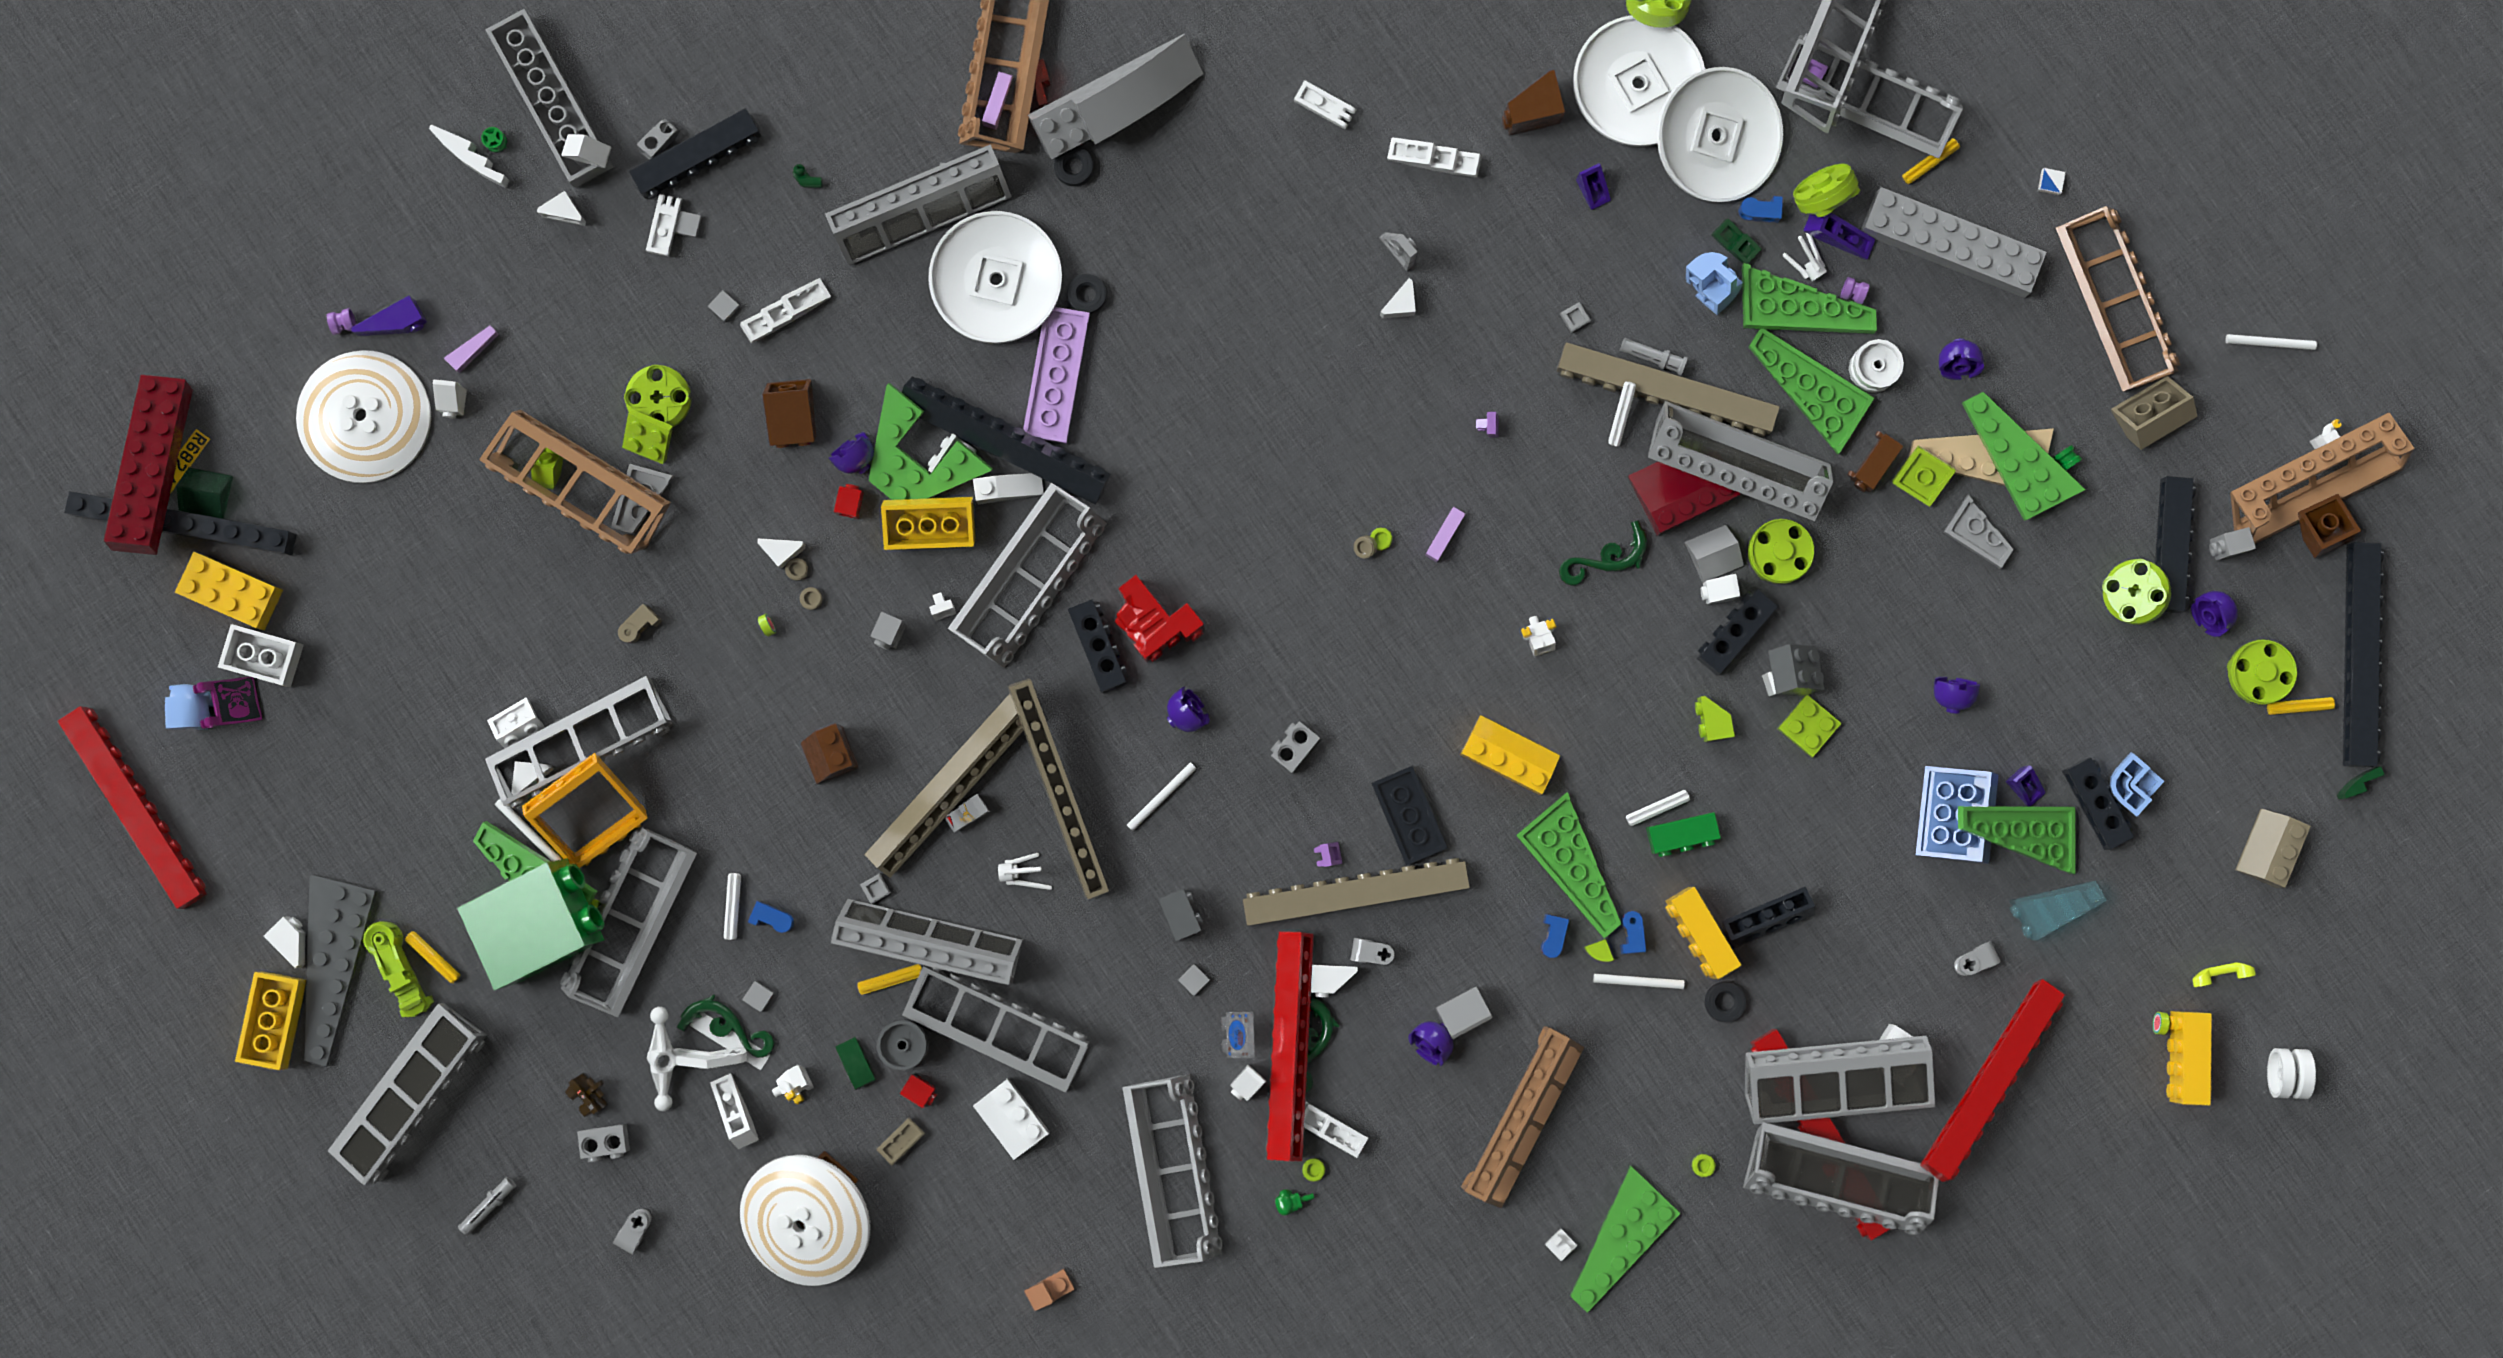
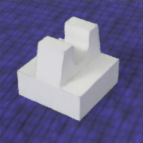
[929,592,957,621]
[1545,1228,1578,1261]

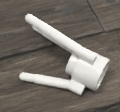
[1783,227,1827,281]
[998,853,1052,890]

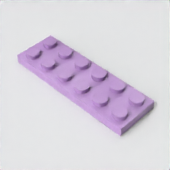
[1023,307,1090,444]

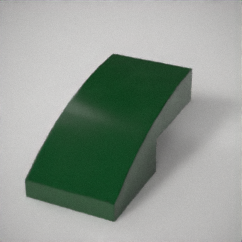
[1711,219,1761,264]
[2337,767,2385,799]
[835,1037,876,1090]

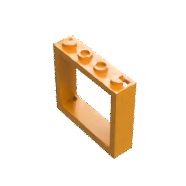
[522,753,648,868]

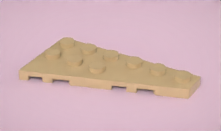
[1909,429,2054,486]

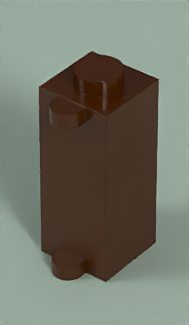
[1847,431,1903,492]

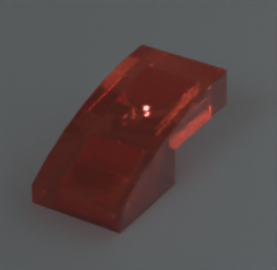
[1036,59,1051,108]

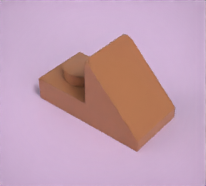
[1024,1269,1075,1311]

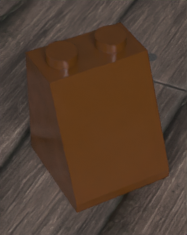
[1502,70,1565,135]
[763,379,816,448]
[801,723,859,784]

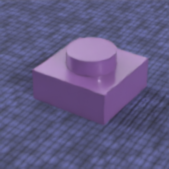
[1803,59,1828,88]

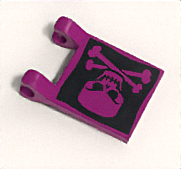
[193,676,262,729]

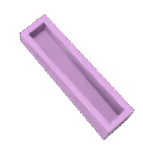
[982,72,1012,129]
[444,326,499,373]
[1425,507,1465,562]

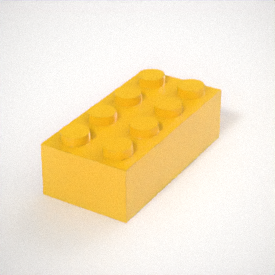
[881,497,976,550]
[175,551,283,631]
[1665,887,1741,979]
[235,971,307,1070]
[2166,1011,2211,1105]

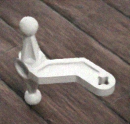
[647,1007,747,1111]

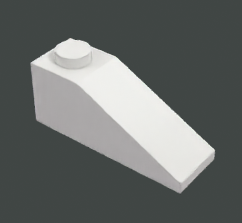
[973,473,1044,504]
[710,1073,759,1149]

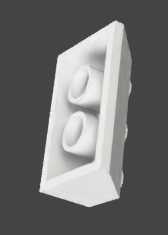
[973,1078,1050,1160]

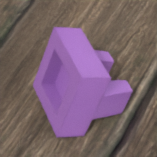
[1476,412,1498,438]
[1314,842,1343,867]

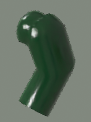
[792,164,822,188]

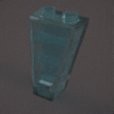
[2009,881,2107,940]

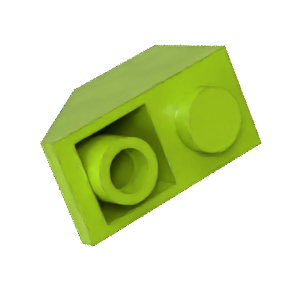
[531,448,564,490]
[1695,696,1735,742]

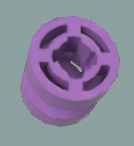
[1840,277,1869,305]
[327,308,356,335]

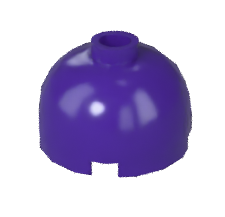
[1939,338,1984,380]
[829,432,874,474]
[2191,591,2238,637]
[1934,677,1980,714]
[1167,687,1210,732]
[1408,1021,1454,1066]

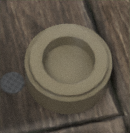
[1354,535,1377,559]
[785,558,809,581]
[800,587,823,610]

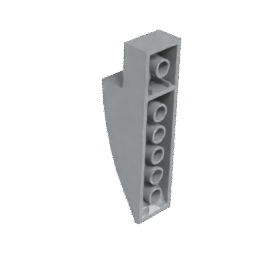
[1028,34,1203,159]

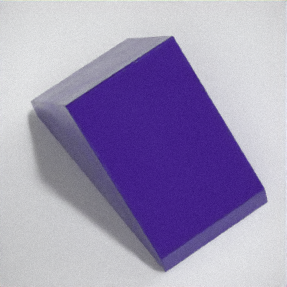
[1576,164,1611,210]
[2005,765,2046,807]

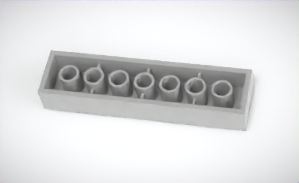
[485,9,613,188]
[1861,187,2047,298]

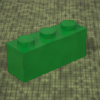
[1646,812,1721,857]

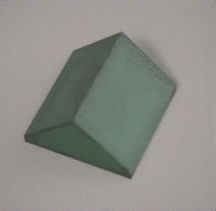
[176,467,233,519]

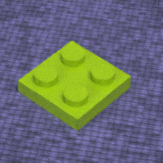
[622,409,673,464]
[1892,445,1956,507]
[1777,695,1841,758]

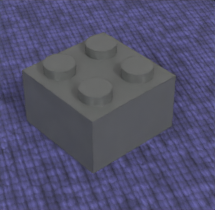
[1768,644,1825,697]
[1159,889,1204,941]

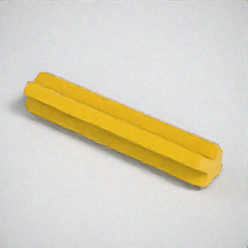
[1902,139,1960,184]
[2267,697,2335,715]
[405,931,460,983]
[857,964,922,995]

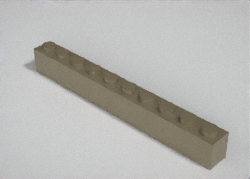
[1556,342,1780,437]
[1007,678,1109,899]
[864,694,1023,878]
[1243,858,1469,926]

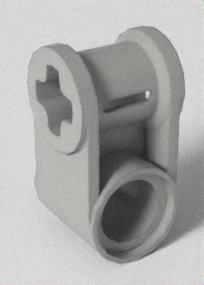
[1350,938,1394,965]
[1954,941,2001,976]
[613,1209,652,1255]

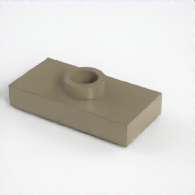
[876,1117,925,1165]

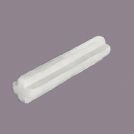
[1608,382,1636,446]
[1626,790,1690,826]
[724,873,741,940]

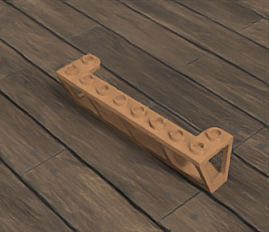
[958,0,1049,153]
[2056,206,2180,392]
[480,410,671,554]
[2230,412,2415,544]
[1461,1026,1584,1208]

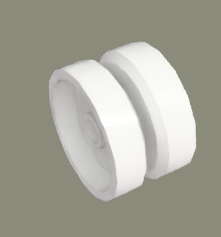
[1849,339,1904,393]
[2267,1048,2316,1099]

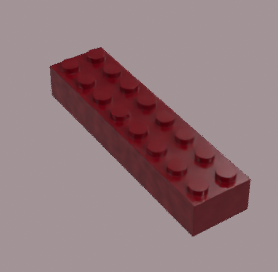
[104,375,193,555]

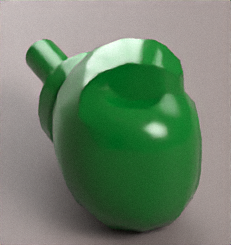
[1275,1189,1314,1216]

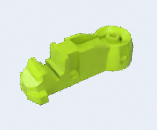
[363,921,434,1017]

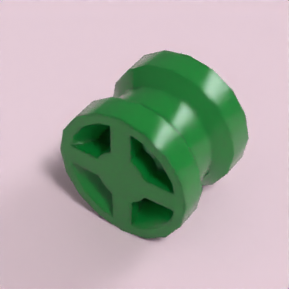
[481,127,507,153]
[2053,445,2082,471]

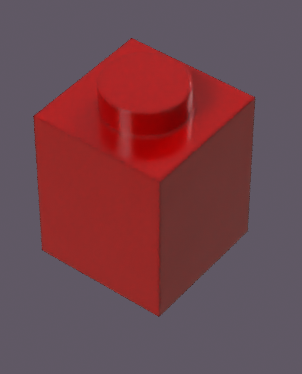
[834,484,864,519]
[900,1074,937,1108]

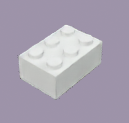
[218,624,304,688]

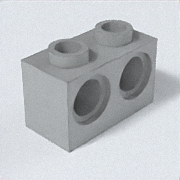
[2209,527,2256,561]
[871,612,907,651]
[1271,721,1320,774]
[577,1123,630,1162]

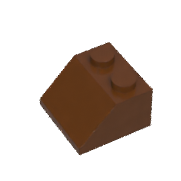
[2298,494,2361,559]

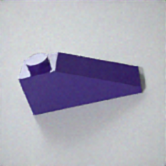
[1803,213,1875,259]
[351,295,427,336]

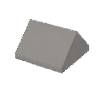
[1685,525,1744,583]
[1435,987,1493,1039]

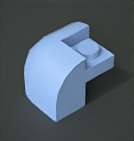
[1686,252,1743,315]
[165,684,214,730]
[2110,752,2164,816]

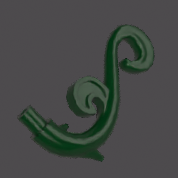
[1559,520,1647,586]
[677,995,774,1058]
[1306,997,1339,1093]

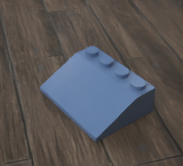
[1916,766,1999,864]

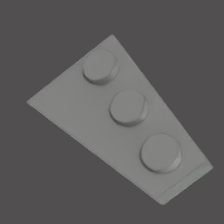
[1379,232,1417,271]
[611,464,674,535]
[1943,495,2013,569]

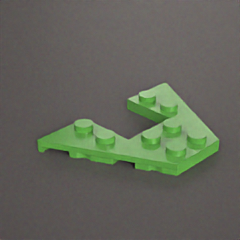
[868,383,993,500]

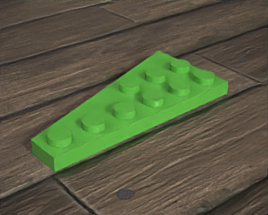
[1742,263,1877,334]
[1749,329,1874,455]
[1962,392,2085,521]
[1516,792,1621,938]
[1958,806,2075,874]
[473,821,597,905]
[1570,1166,1680,1313]

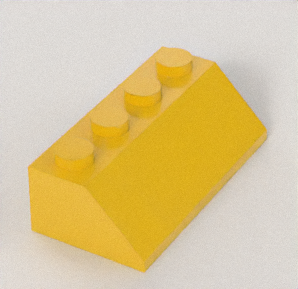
[1460,715,1560,795]

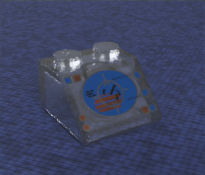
[1222,1011,1255,1058]

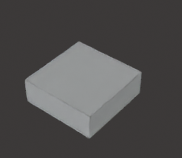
[674,211,702,238]
[708,290,740,322]
[1560,302,1591,333]
[860,873,891,904]
[1178,964,1210,996]
[742,981,774,1012]

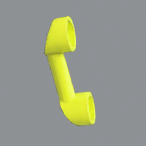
[2192,962,2256,987]

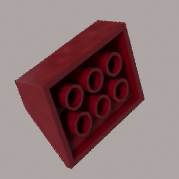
[1628,445,1740,536]

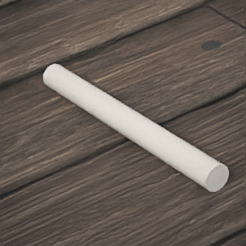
[2226,334,2317,350]
[1127,762,1197,831]
[495,799,562,861]
[1593,974,1684,989]

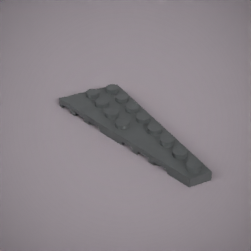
[304,874,377,1066]

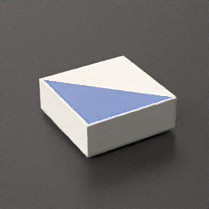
[2038,168,2065,195]

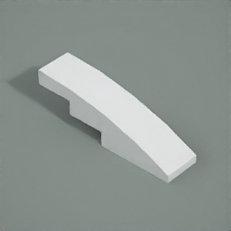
[429,125,510,188]
[1387,138,1482,178]
[740,278,831,344]
[1304,1101,1368,1158]

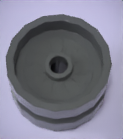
[876,1019,929,1071]

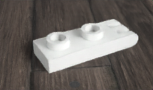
[1294,81,1356,129]
[646,194,682,257]

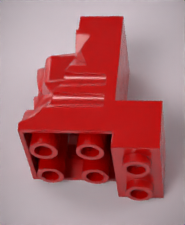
[1115,575,1204,662]

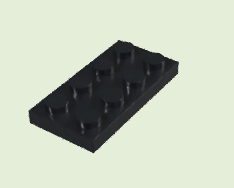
[1371,765,1447,866]

